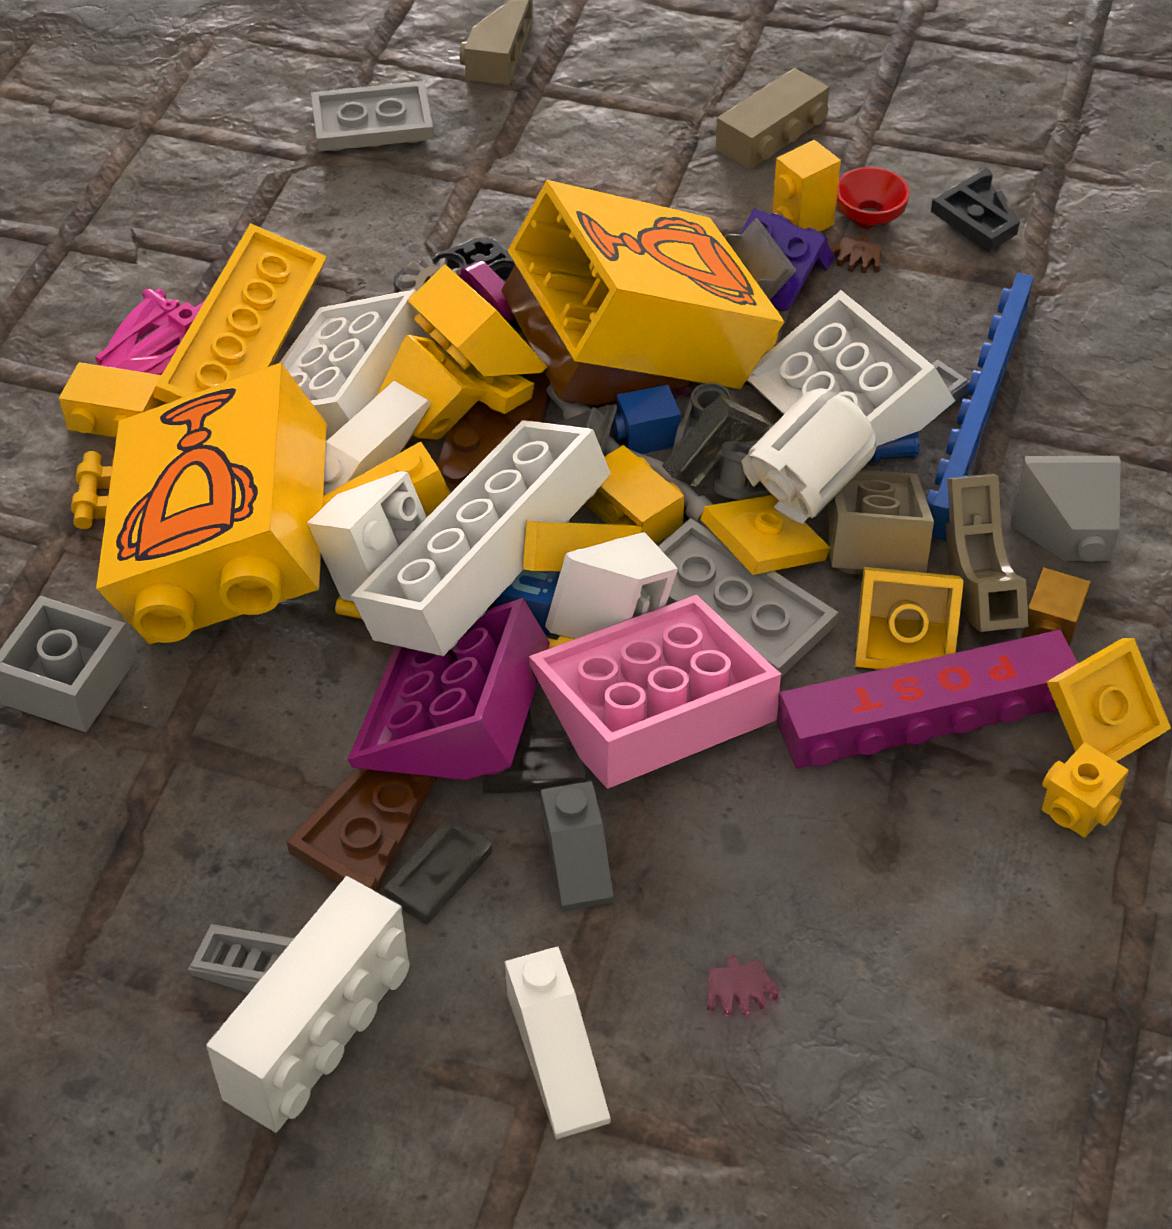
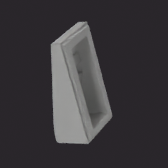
[188,924,294,994]

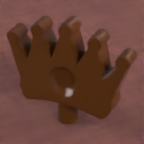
[831,236,881,273]

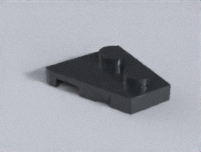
[930,168,1020,252]

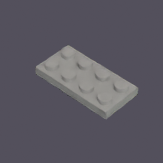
[658,518,839,677]

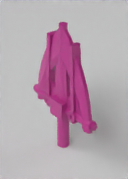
[95,288,205,375]

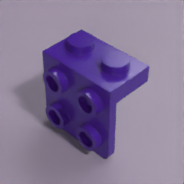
[739,208,835,311]

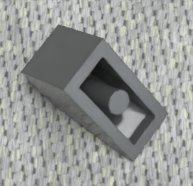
[541,781,614,912]

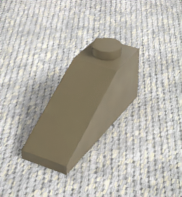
[459,0,533,85]

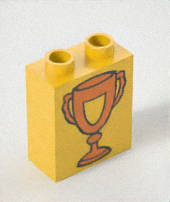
[508,180,785,389]
[96,363,327,645]

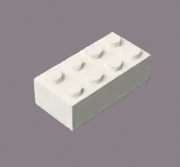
[206,876,410,1133]

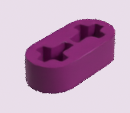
[460,261,516,323]

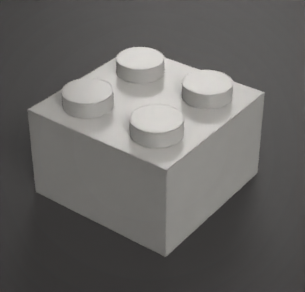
[0,596,136,732]

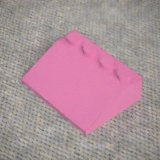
[529,595,781,789]

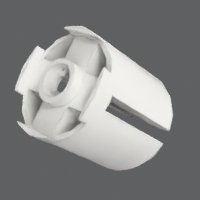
[741,388,877,524]

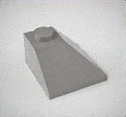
[1010,456,1121,562]

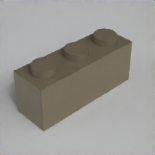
[715,68,829,170]

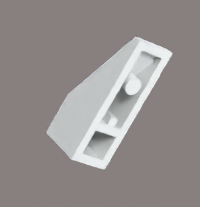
[323,381,431,496]
[505,946,610,1139]

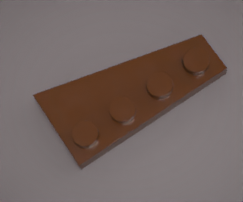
[286,768,437,892]

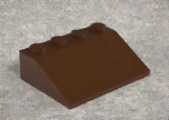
[501,264,690,406]

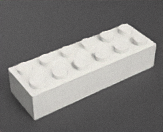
[351,420,611,656]

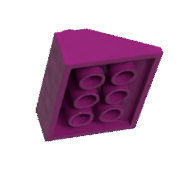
[348,598,550,780]

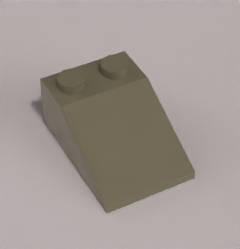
[827,470,934,574]

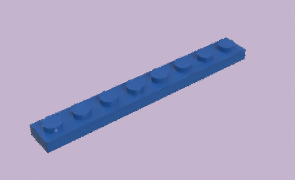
[927,273,1034,541]

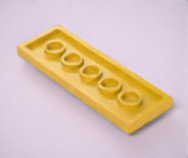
[153,223,327,403]

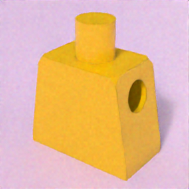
[377,335,486,448]

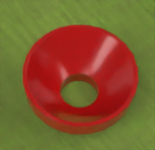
[836,167,910,229]

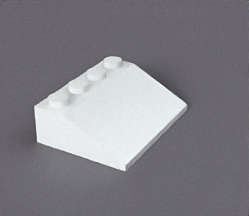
[279,289,433,441]
[747,290,955,446]

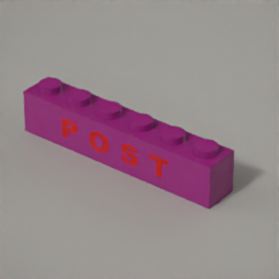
[777,630,1078,769]

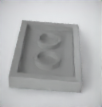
[311,81,434,152]

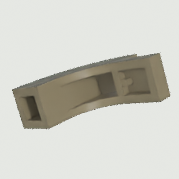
[945,474,1029,632]

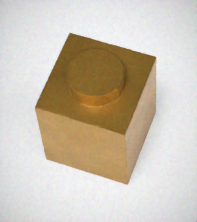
[1021,567,1091,647]

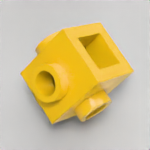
[1041,742,1129,838]

